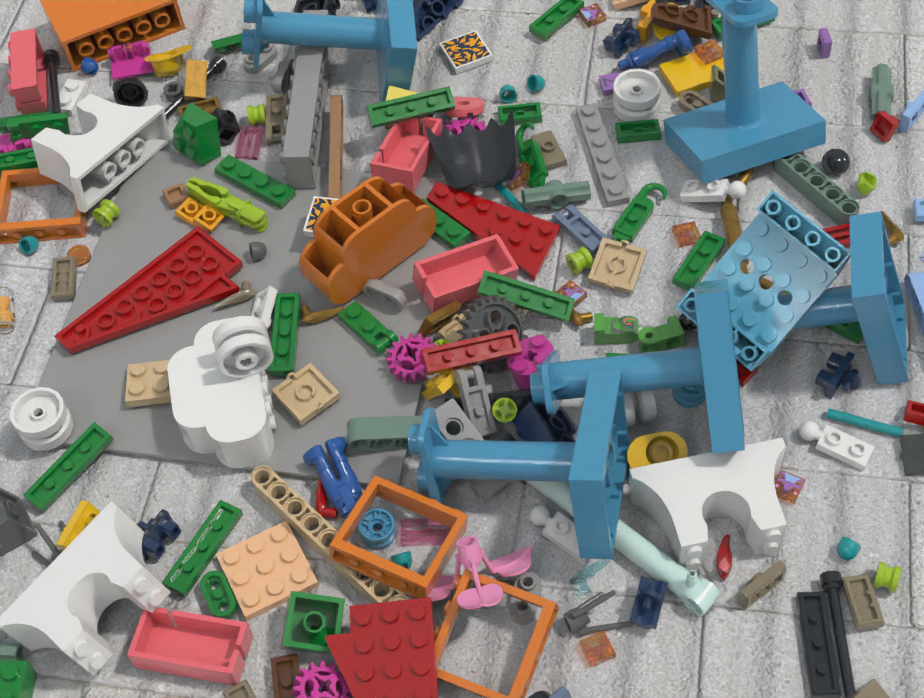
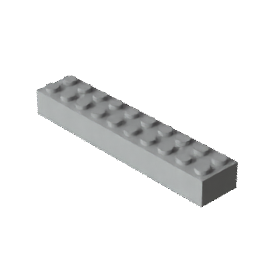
[279,10,332,189]

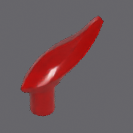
[316,477,338,519]
[716,534,732,581]

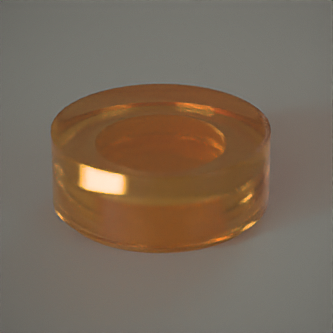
[67,244,91,267]

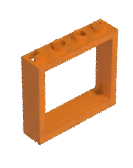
[0,168,89,244]
[330,475,468,599]
[435,569,559,698]

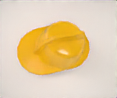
[144,45,192,77]
[627,431,688,469]

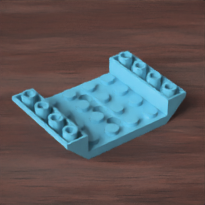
[676,190,851,371]

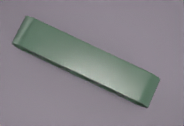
[773,152,860,225]
[347,415,458,451]

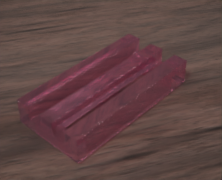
[235,125,264,160]
[401,518,452,546]

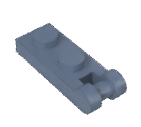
[551,204,609,256]

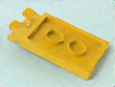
[659,45,724,98]

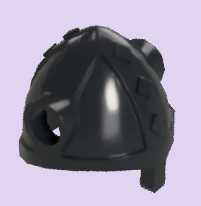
[112,76,148,107]

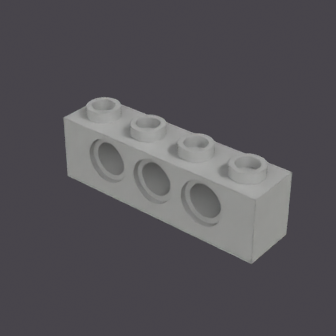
[435,398,513,502]

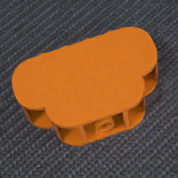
[299,176,437,304]

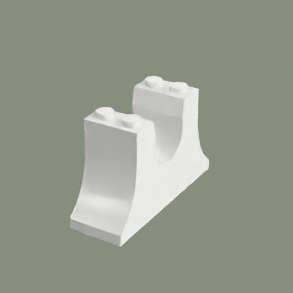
[31,94,170,213]
[628,438,787,571]
[0,501,171,676]

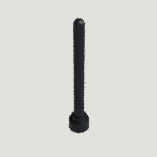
[43,49,61,114]
[165,55,227,120]
[819,571,856,698]

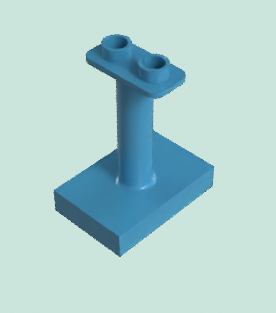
[242,0,417,102]
[663,0,826,184]
[698,211,909,385]
[530,279,745,453]
[408,370,630,559]

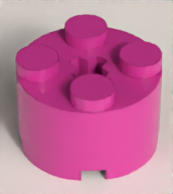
[507,335,554,389]

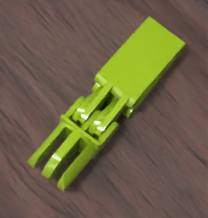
[186,177,268,232]

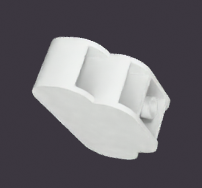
[167,318,277,468]

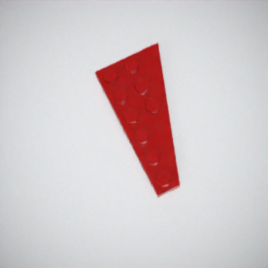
[427,182,561,281]

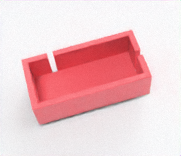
[7,28,49,115]
[370,116,443,193]
[412,234,519,313]
[127,607,254,686]

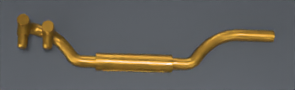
[720,167,785,294]

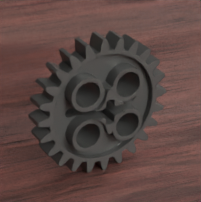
[457,295,529,374]

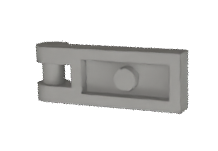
[454,365,497,436]

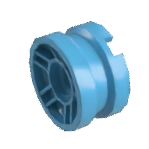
[672,385,706,408]
[359,508,396,550]

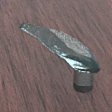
[569,559,612,596]

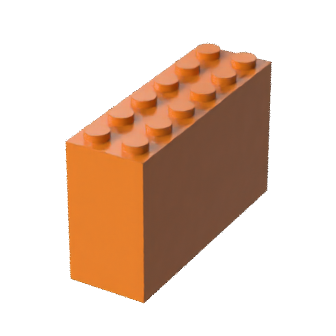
[40,0,185,72]

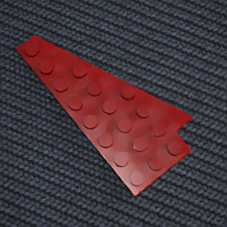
[54,226,243,354]
[325,597,439,698]

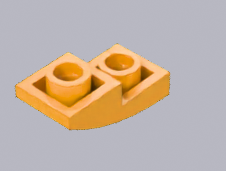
[636,0,655,44]
[175,196,225,232]

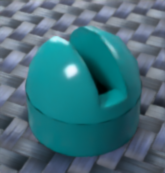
[527,75,545,92]
[499,84,517,103]
[19,236,39,255]
[837,537,861,560]
[390,551,412,569]

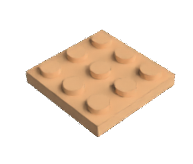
[216,520,319,621]

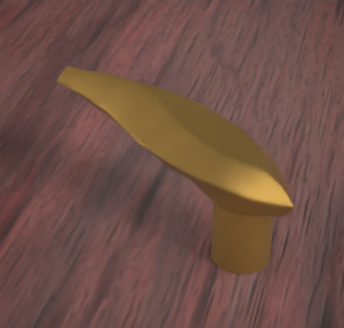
[881,210,904,246]
[300,305,344,324]
[569,308,593,326]

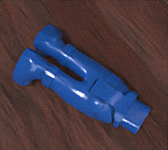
[617,29,692,70]
[303,437,362,519]

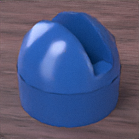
[81,57,99,75]

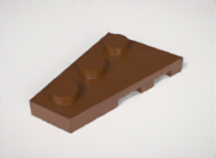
[651,3,712,40]

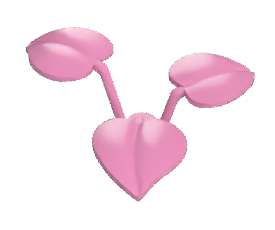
[428,536,532,610]

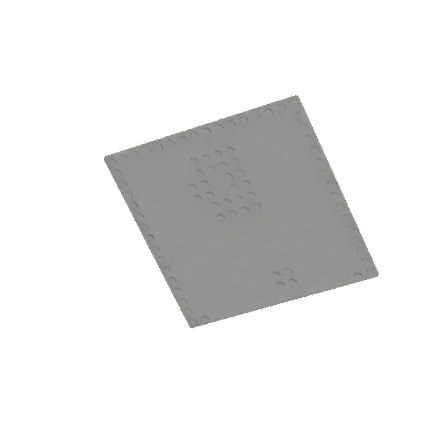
[20,151,469,486]

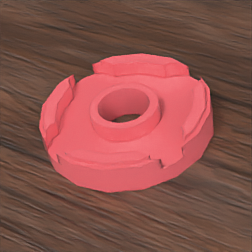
[445,97,485,118]

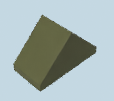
[709,64,725,103]

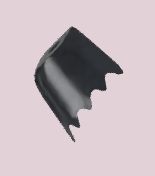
[426,112,516,190]

